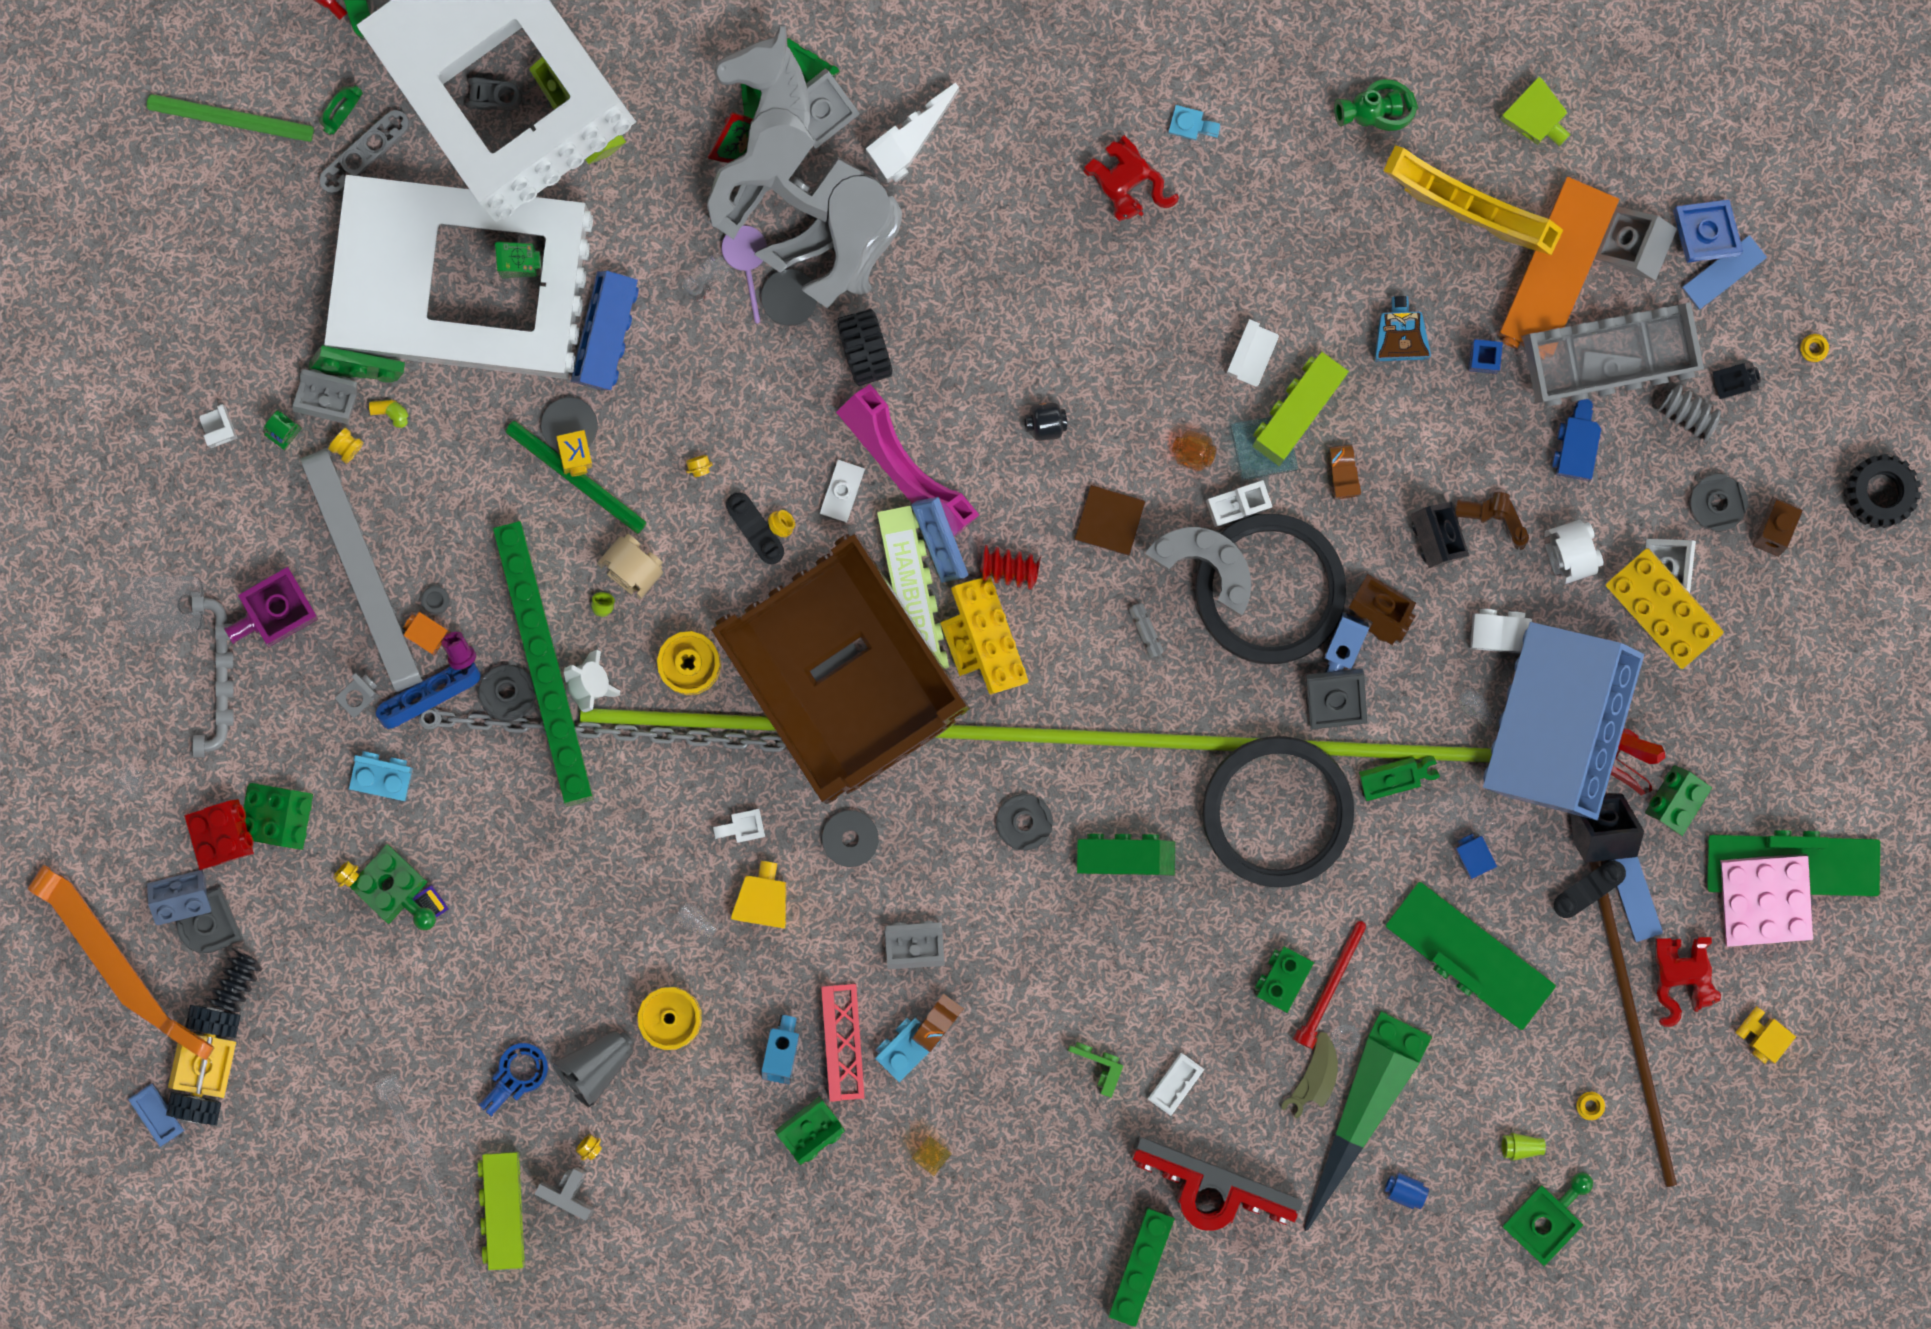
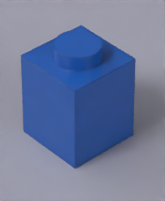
[1468,339,1503,374]
[1454,834,1497,880]

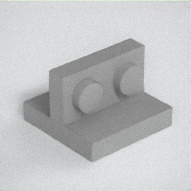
[806,68,860,149]
[535,1166,595,1221]

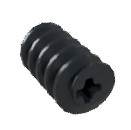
[206,948,263,1012]

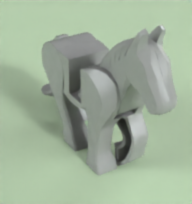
[707,24,902,308]

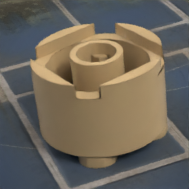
[597,534,663,600]

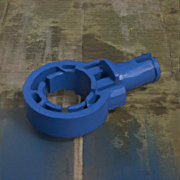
[478,1043,548,1117]

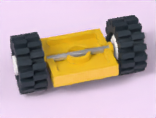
[166,1005,241,1126]

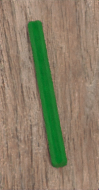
[505,421,647,534]

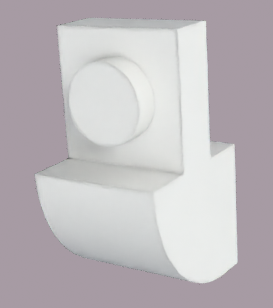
[1206,480,1272,527]

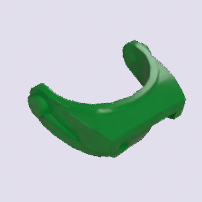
[319,85,363,135]

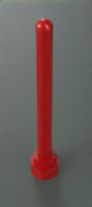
[1292,921,1366,1050]

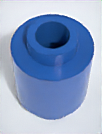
[1384,1172,1429,1209]

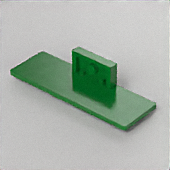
[1707,830,1881,897]
[1386,882,1556,1030]

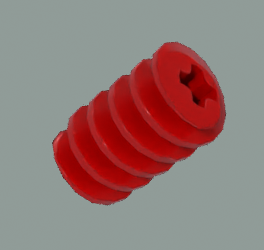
[980,545,1042,590]

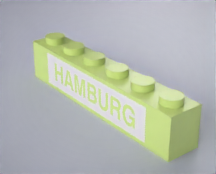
[877,506,949,669]

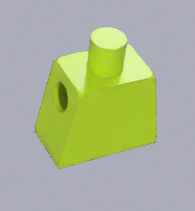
[1500,76,1571,147]

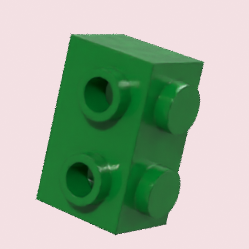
[1254,946,1315,1013]

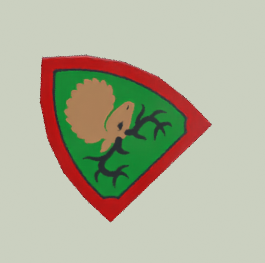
[708,112,753,163]

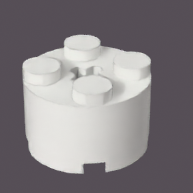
[1544,520,1603,585]

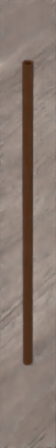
[1589,861,1677,1187]

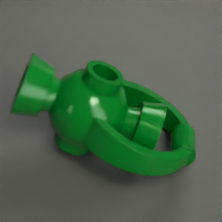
[1334,79,1419,131]

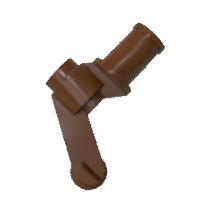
[1456,492,1529,550]

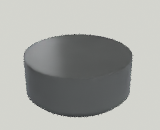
[421,586,450,615]

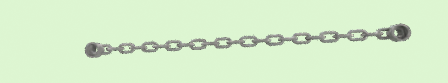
[418,708,786,752]

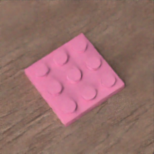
[1720,854,1813,947]

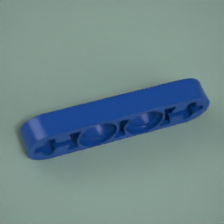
[376,662,481,729]

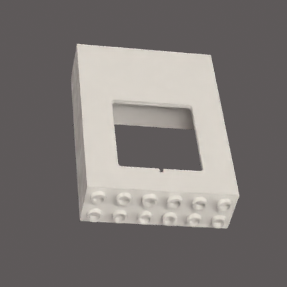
[356,0,636,223]
[324,175,593,379]

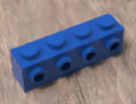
[571,271,639,391]

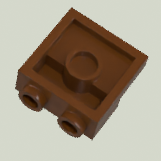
[1348,574,1416,646]

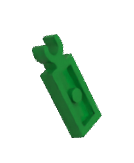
[1359,756,1440,802]

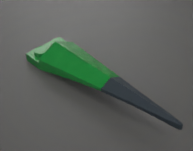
[1304,1010,1432,1231]

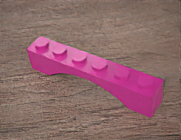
[836,384,979,537]

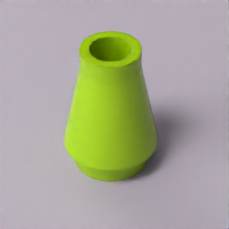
[1501,1132,1546,1161]

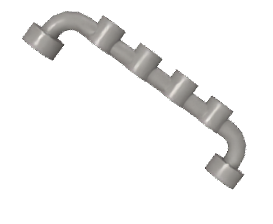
[192,592,234,758]

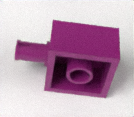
[224,567,318,648]

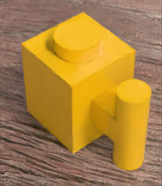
[1735,1006,1796,1064]

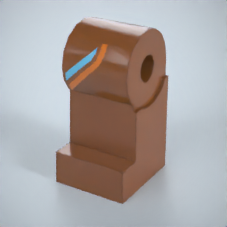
[1329,444,1361,500]
[912,993,964,1052]

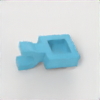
[1169,105,1220,141]

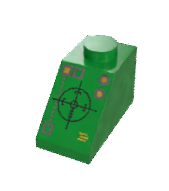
[495,242,541,279]

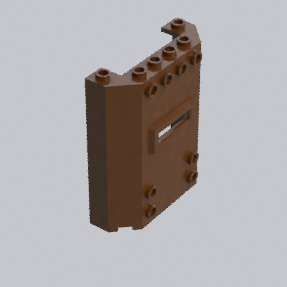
[711,534,970,804]

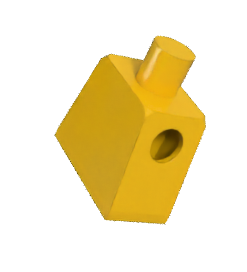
[731,861,786,929]

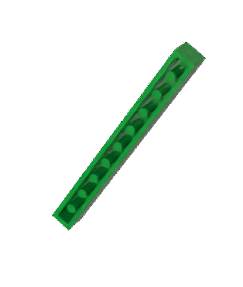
[493,521,594,807]

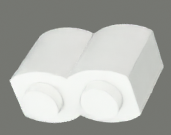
[1470,609,1532,654]

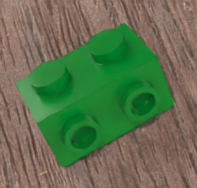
[1645,765,1712,836]
[774,1096,845,1165]

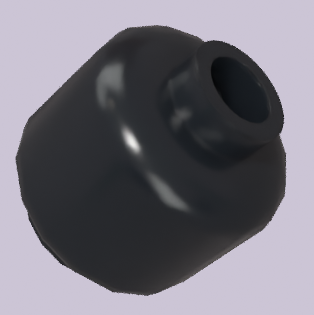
[1024,403,1067,441]

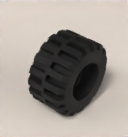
[837,308,893,386]
[1844,454,1921,528]

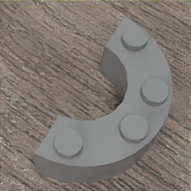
[1144,527,1251,617]

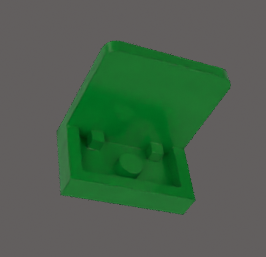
[243,783,313,850]

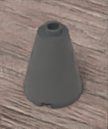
[553,1031,634,1108]

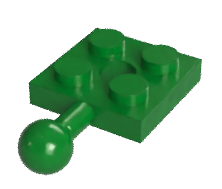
[350,844,436,931]
[1501,1172,1593,1267]

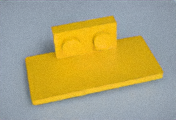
[1606,548,1724,669]
[940,577,1028,695]

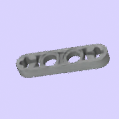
[319,110,409,194]

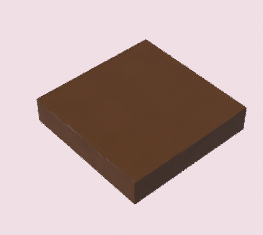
[1075,485,1145,556]

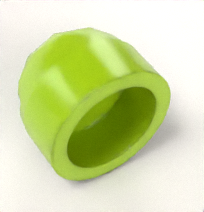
[591,592,615,617]

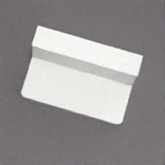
[1226,319,1279,387]

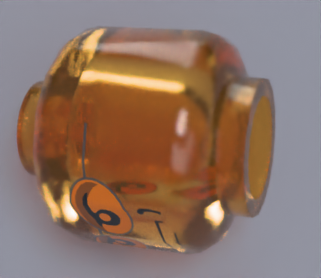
[1172,430,1217,471]

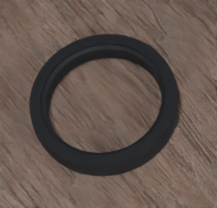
[1195,514,1346,665]
[1202,736,1354,887]

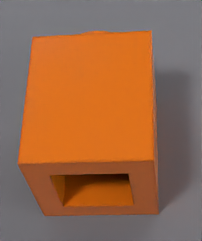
[403,612,450,656]

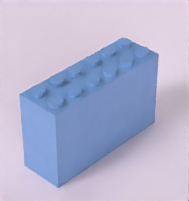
[1483,622,1644,820]

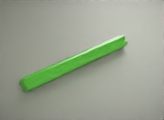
[147,94,314,142]

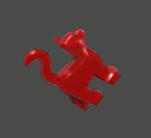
[1083,135,1179,222]
[1655,937,1721,1027]

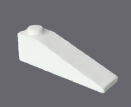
[866,83,959,183]

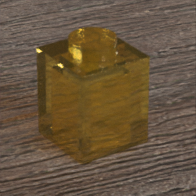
[912,1135,952,1176]

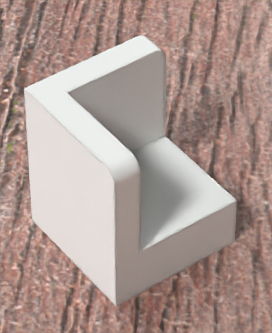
[200,404,237,448]

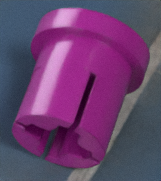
[441,631,476,670]

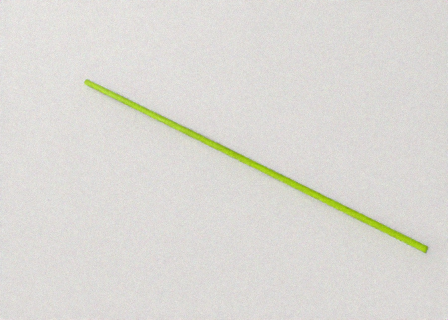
[580,709,1492,763]

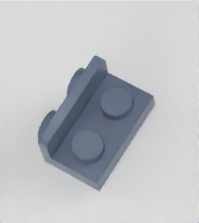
[147,870,211,925]

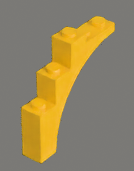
[1383,145,1563,255]

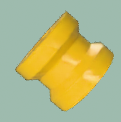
[328,428,364,464]

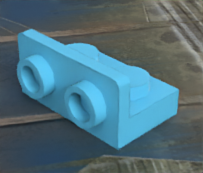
[349,751,413,802]
[875,1017,940,1082]

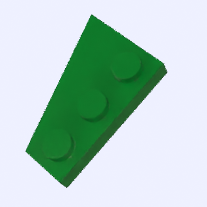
[308,346,405,383]

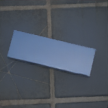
[1682,235,1767,310]
[911,497,968,583]
[1608,857,1663,942]

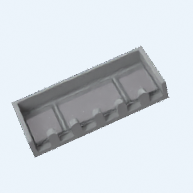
[1521,302,1704,407]

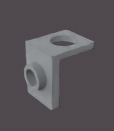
[335,673,378,718]

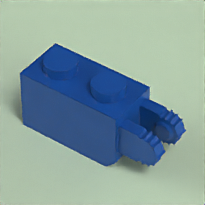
[1552,399,1601,482]

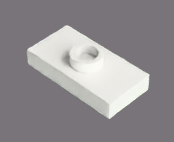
[820,460,865,523]
[1148,1053,1204,1116]

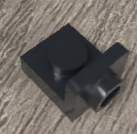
[1713,362,1761,399]

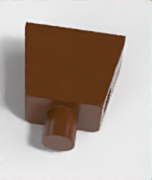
[1753,497,1803,557]

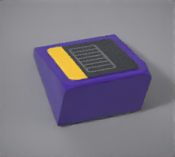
[412,885,449,918]

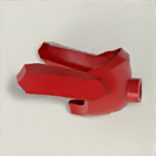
[1610,728,1665,796]

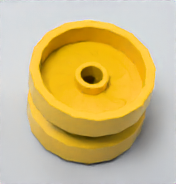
[657,631,721,696]
[638,987,702,1050]

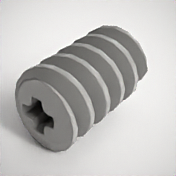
[1657,384,1721,443]

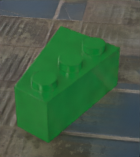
[1077,834,1176,876]

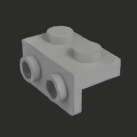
[293,369,357,424]
[885,921,945,970]

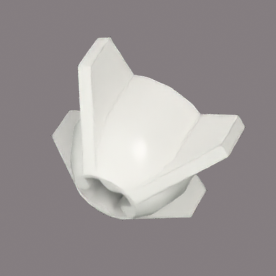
[564,650,620,712]

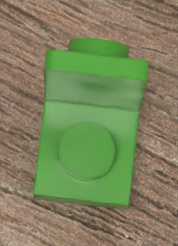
[1067,1042,1124,1098]

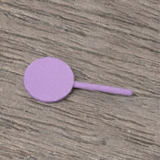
[722,225,767,324]

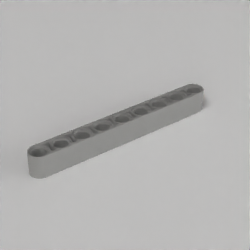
[300,448,423,692]

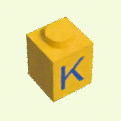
[556,430,592,476]

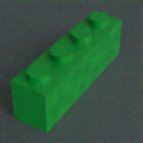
[1108,1207,1175,1327]

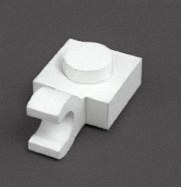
[713,809,765,843]

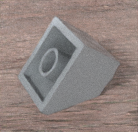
[1595,207,1677,281]

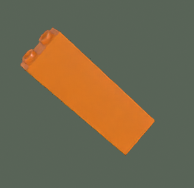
[1498,176,1620,360]

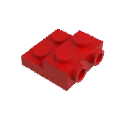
[184,799,254,870]

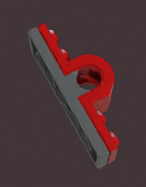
[1131,1136,1303,1231]

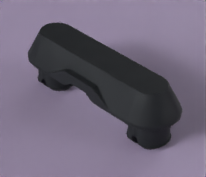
[726,492,784,564]
[1554,860,1626,918]

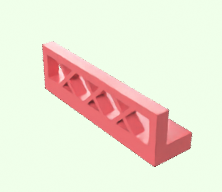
[821,984,865,1102]

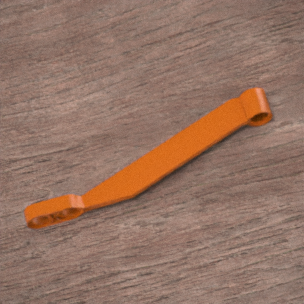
[27,865,214,1060]

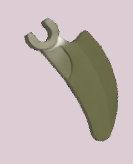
[1282,1032,1338,1118]

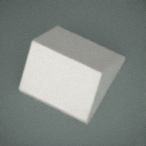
[1645,539,1696,593]

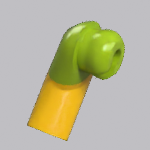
[369,400,409,428]

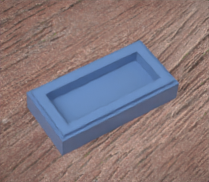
[128,1083,185,1147]

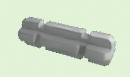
[1129,603,1164,658]

